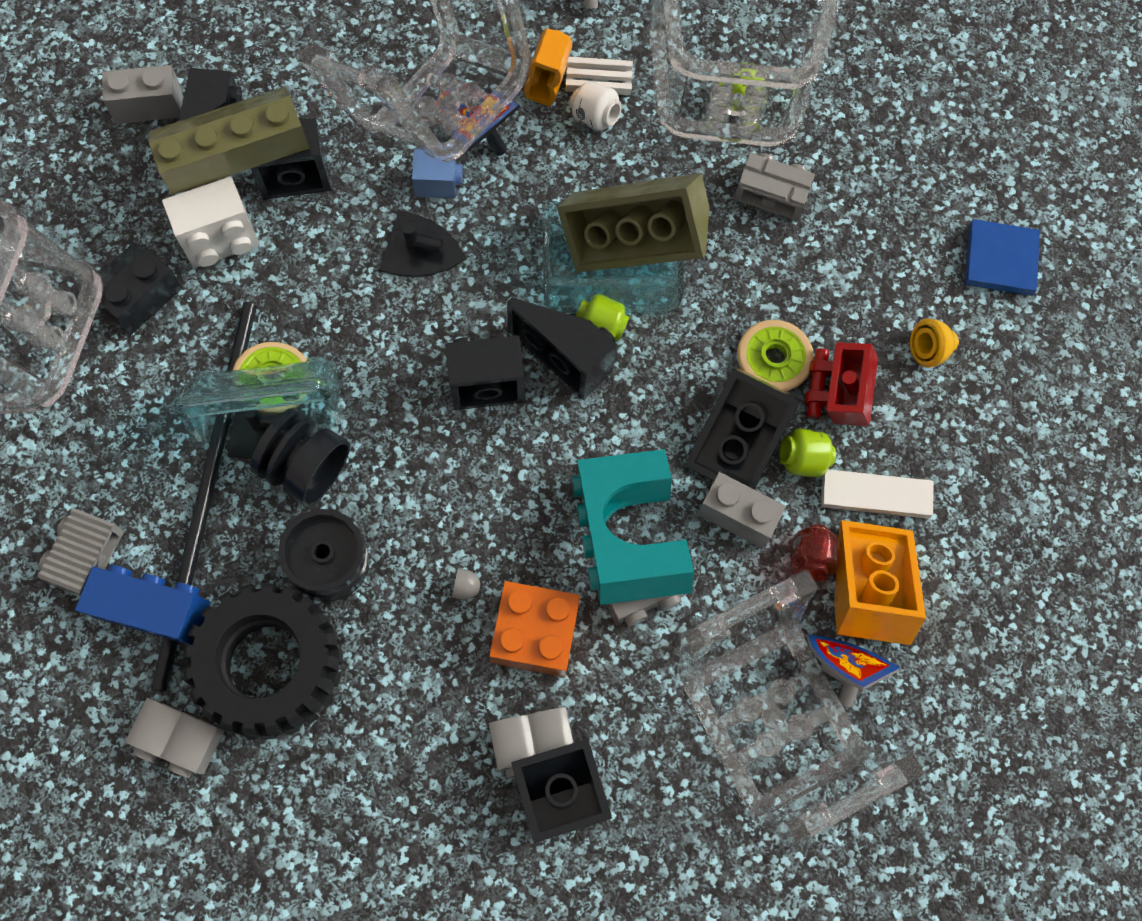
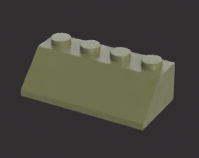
[148,86,310,195]
[557,173,710,273]

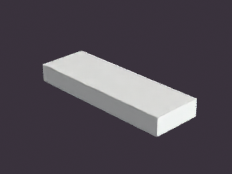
[821,469,934,519]

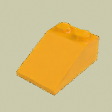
[834,520,926,645]

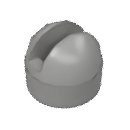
[452,568,480,600]

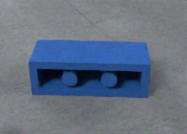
[75,564,211,645]

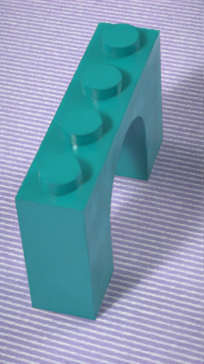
[571,449,694,605]

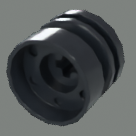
[250,408,350,507]

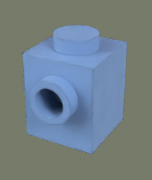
[412,147,463,198]

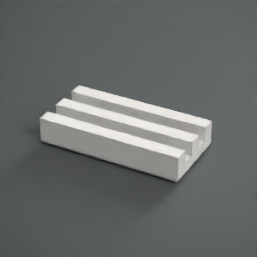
[565,57,633,96]

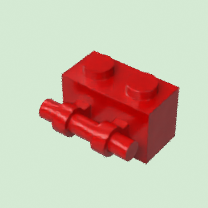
[804,342,878,426]

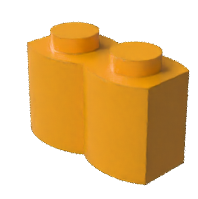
[524,28,572,106]

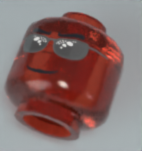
[790,524,841,582]

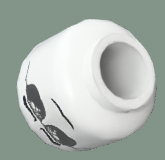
[570,81,622,131]

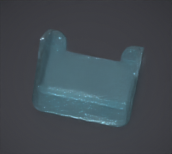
[541,201,684,314]
[173,357,343,442]

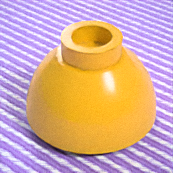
[910,318,959,368]

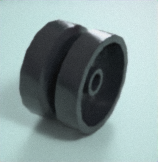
[278,509,370,602]

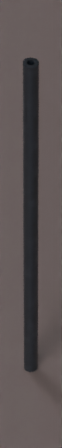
[151,302,257,692]

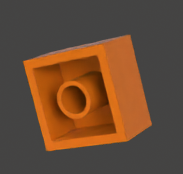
[489,581,580,677]

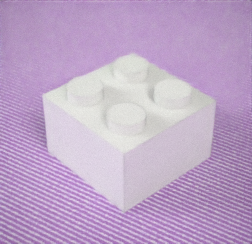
[162,176,260,268]

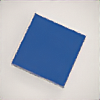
[964,219,1040,296]

